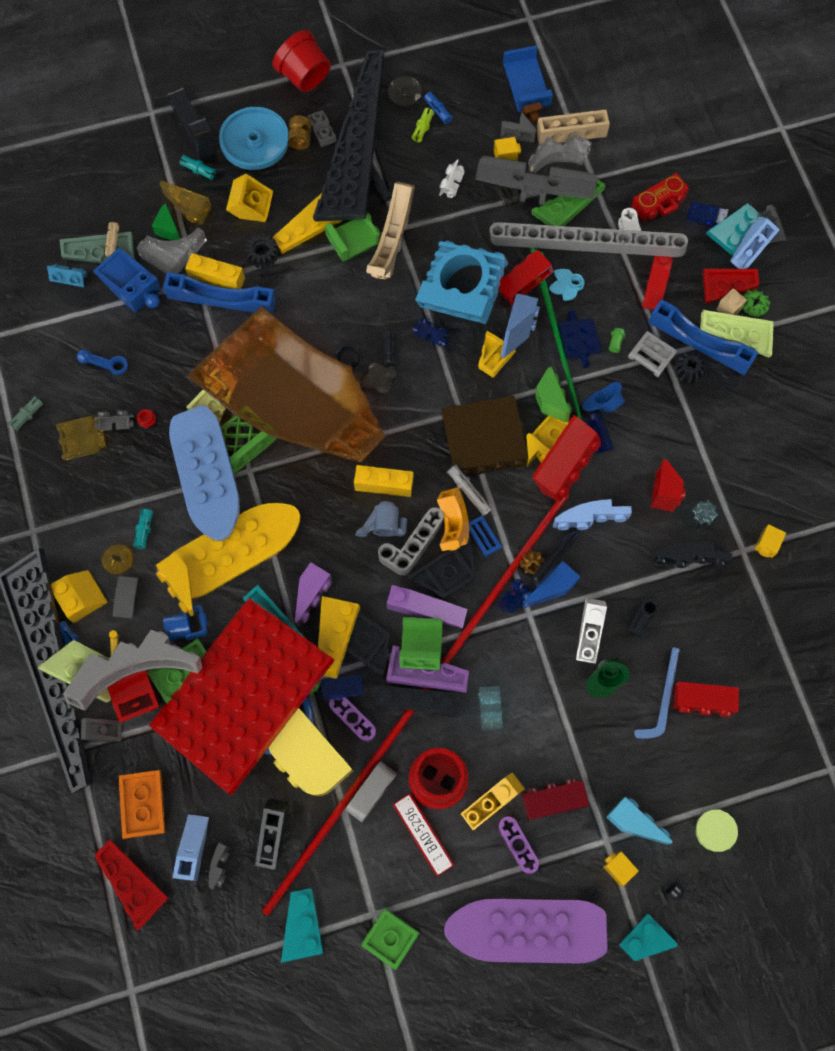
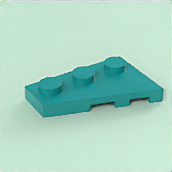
[706,203,761,255]
[281,888,323,963]

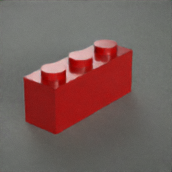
[498,250,554,306]
[673,682,739,717]

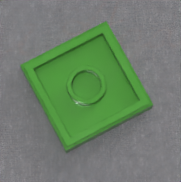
[361,909,419,970]

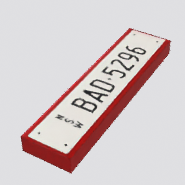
[393,793,454,877]

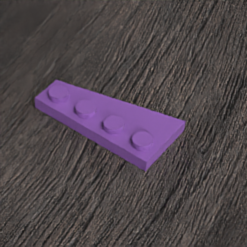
[387,645,469,692]

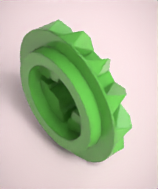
[742,289,771,316]

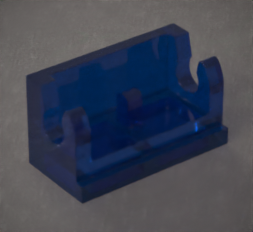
[321,674,364,701]

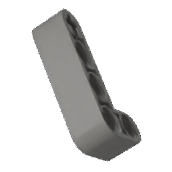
[378,508,444,576]

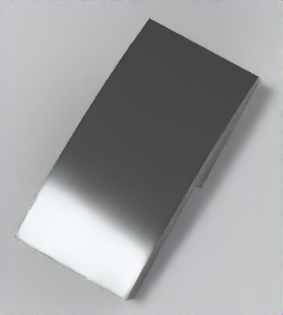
[307,110,337,147]
[113,576,139,618]
[209,843,230,890]

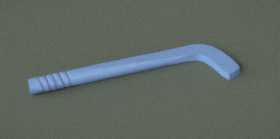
[634,648,680,739]

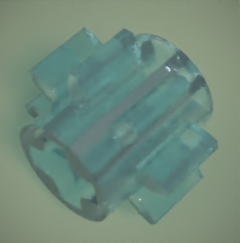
[692,500,718,525]

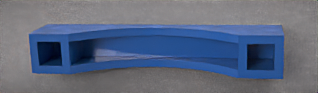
[163,272,276,316]
[648,299,759,376]

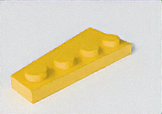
[272,193,342,254]
[318,596,360,679]

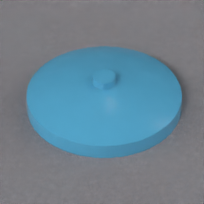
[219,107,289,170]

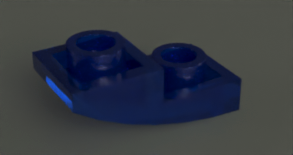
[688,202,728,226]

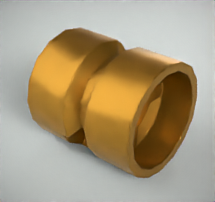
[288,116,312,150]

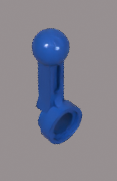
[77,349,128,375]

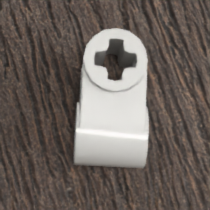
[618,208,641,243]

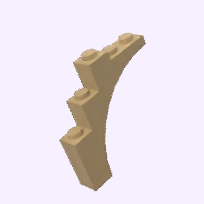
[366,182,415,279]

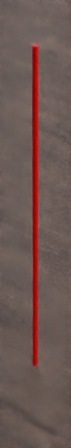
[262,494,569,916]

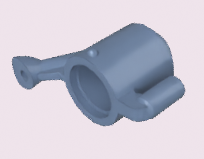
[355,501,407,537]

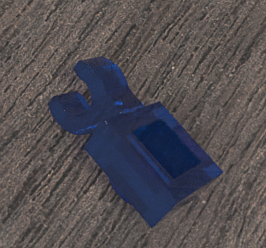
[497,579,529,614]

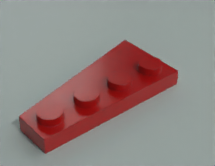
[94,840,169,931]

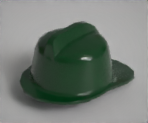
[586,658,630,698]

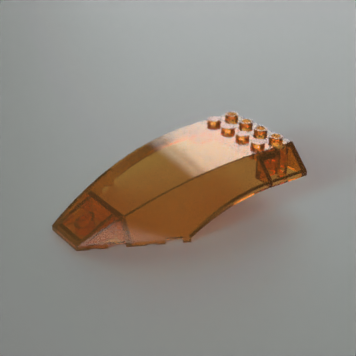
[187,306,385,462]

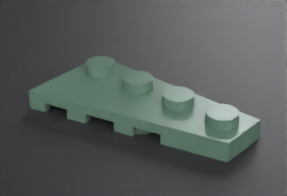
[60,232,135,264]

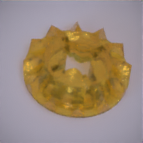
[101,544,133,574]

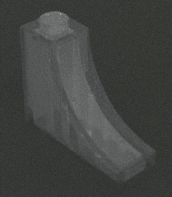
[137,228,207,274]

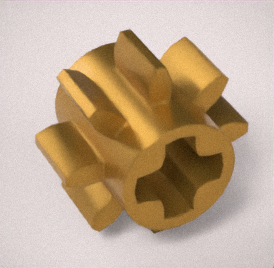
[520,550,545,575]

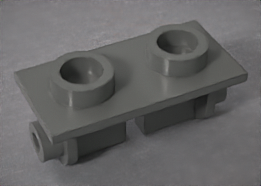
[759,205,786,243]
[93,410,133,431]

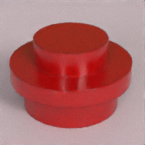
[137,409,156,428]

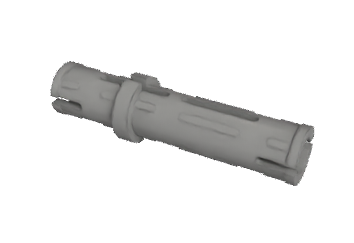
[447,464,492,516]

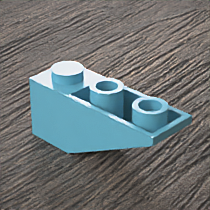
[606,797,673,845]

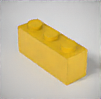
[185,253,245,289]
[354,465,413,497]

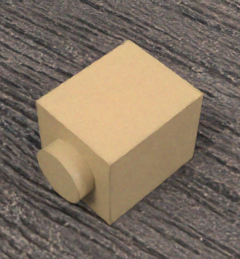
[716,288,747,315]

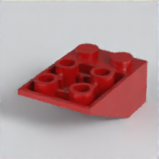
[107,670,160,723]

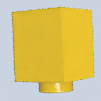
[494,137,521,161]
[754,524,786,558]
[603,852,639,886]

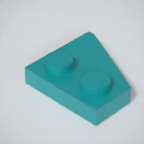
[618,914,678,961]

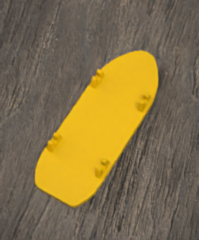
[171,503,300,599]

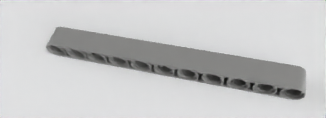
[490,222,688,257]

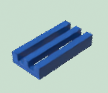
[469,515,502,558]

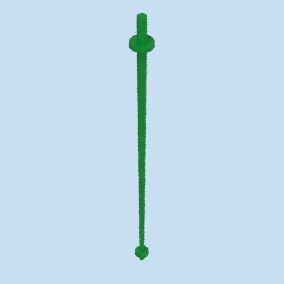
[530,236,583,421]

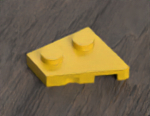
[479,331,516,378]

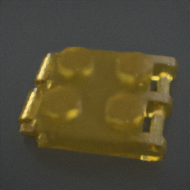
[56,416,106,460]

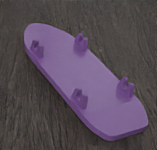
[444,899,607,963]

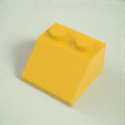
[226,174,273,222]
[51,570,108,623]

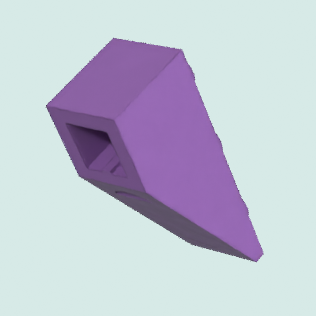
[295,562,332,627]

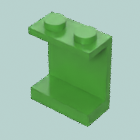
[325,212,381,262]
[399,617,443,670]

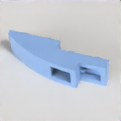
[553,499,632,530]

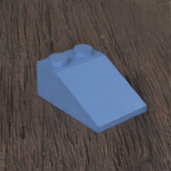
[501,294,540,358]

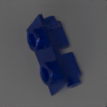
[412,318,451,347]
[584,413,614,454]

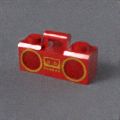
[631,173,689,222]

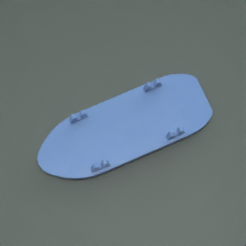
[169,405,240,541]

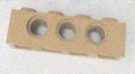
[536,110,610,145]

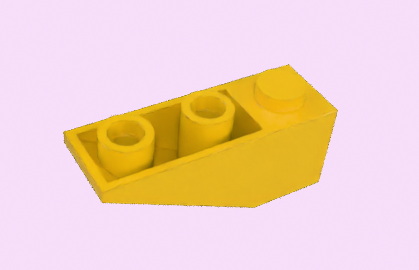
[156,552,194,617]
[461,773,525,830]

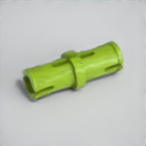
[412,108,434,142]

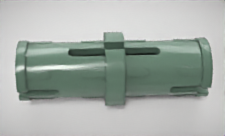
[8,396,44,431]

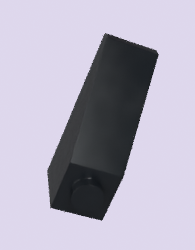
[255,798,289,870]

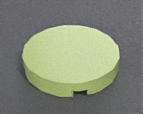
[695,810,738,852]

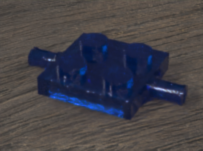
[558,310,602,368]

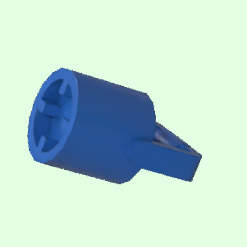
[163,605,208,642]

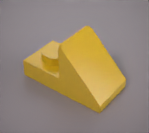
[525,433,550,466]

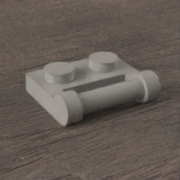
[628,331,677,377]

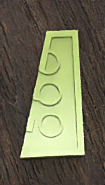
[700,310,774,358]

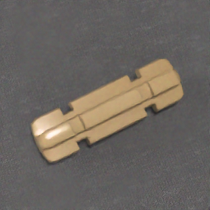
[105,222,119,257]

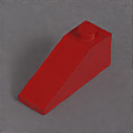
[642,256,673,310]

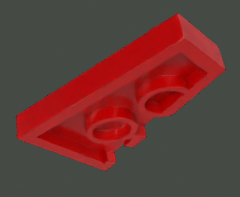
[703,269,759,304]

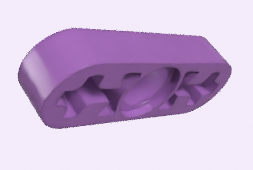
[329,694,376,742]
[498,817,539,874]

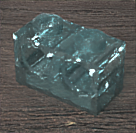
[478,686,503,731]

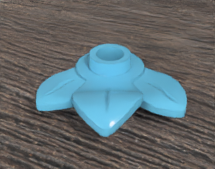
[549,269,585,301]

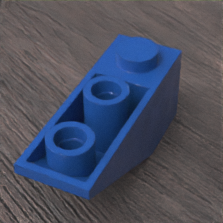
[522,561,580,609]

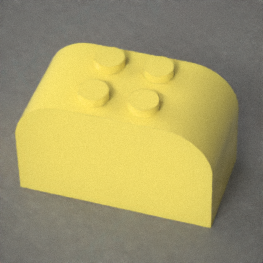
[269,708,353,796]

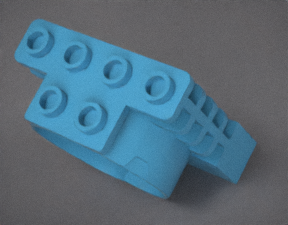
[415,241,508,324]

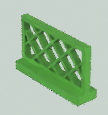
[221,406,277,474]

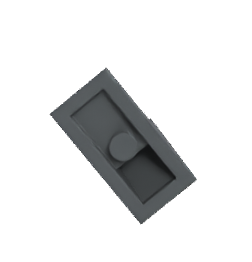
[500,113,536,142]
[81,718,122,743]

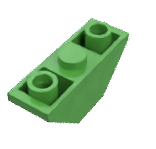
[535,367,572,422]

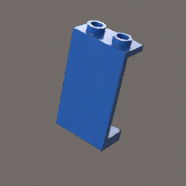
[503,45,553,112]

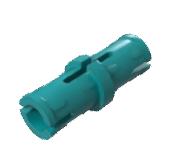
[180,154,216,180]
[133,509,153,549]

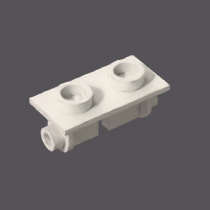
[439,160,465,198]

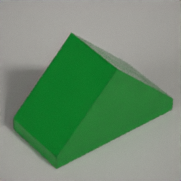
[152,204,181,243]

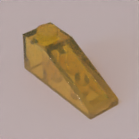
[160,180,211,224]

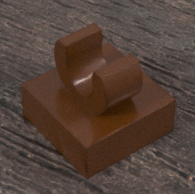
[521,102,542,124]

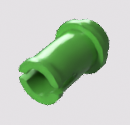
[608,328,626,353]

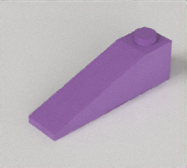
[387,585,467,629]

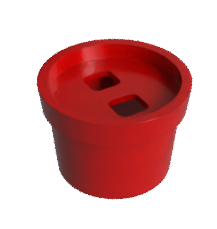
[273,30,331,92]
[408,748,469,810]

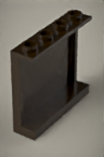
[441,396,528,476]

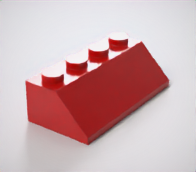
[532,415,601,503]

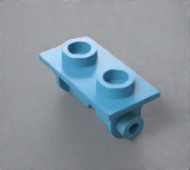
[47,264,87,287]

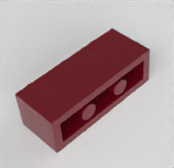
[521,778,589,821]

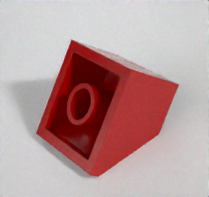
[651,459,686,512]

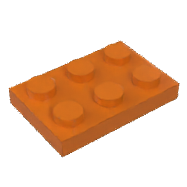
[119,770,166,839]

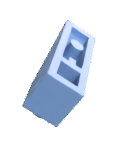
[730,216,780,269]

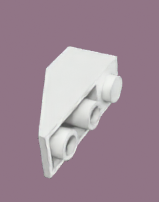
[576,598,607,664]

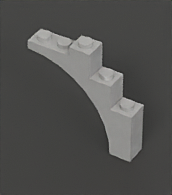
[63,630,202,710]

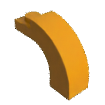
[437,487,469,551]

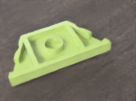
[38,640,111,703]

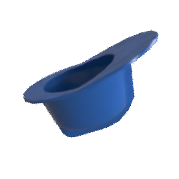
[582,382,625,412]

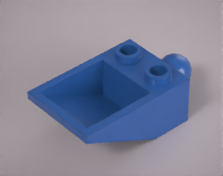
[93,248,161,313]

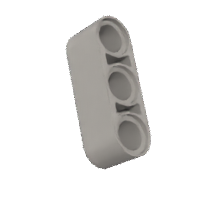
[345,761,397,822]

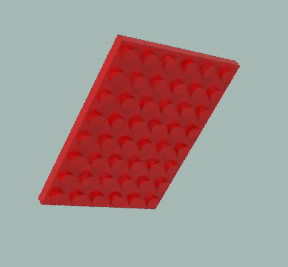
[149,598,335,795]

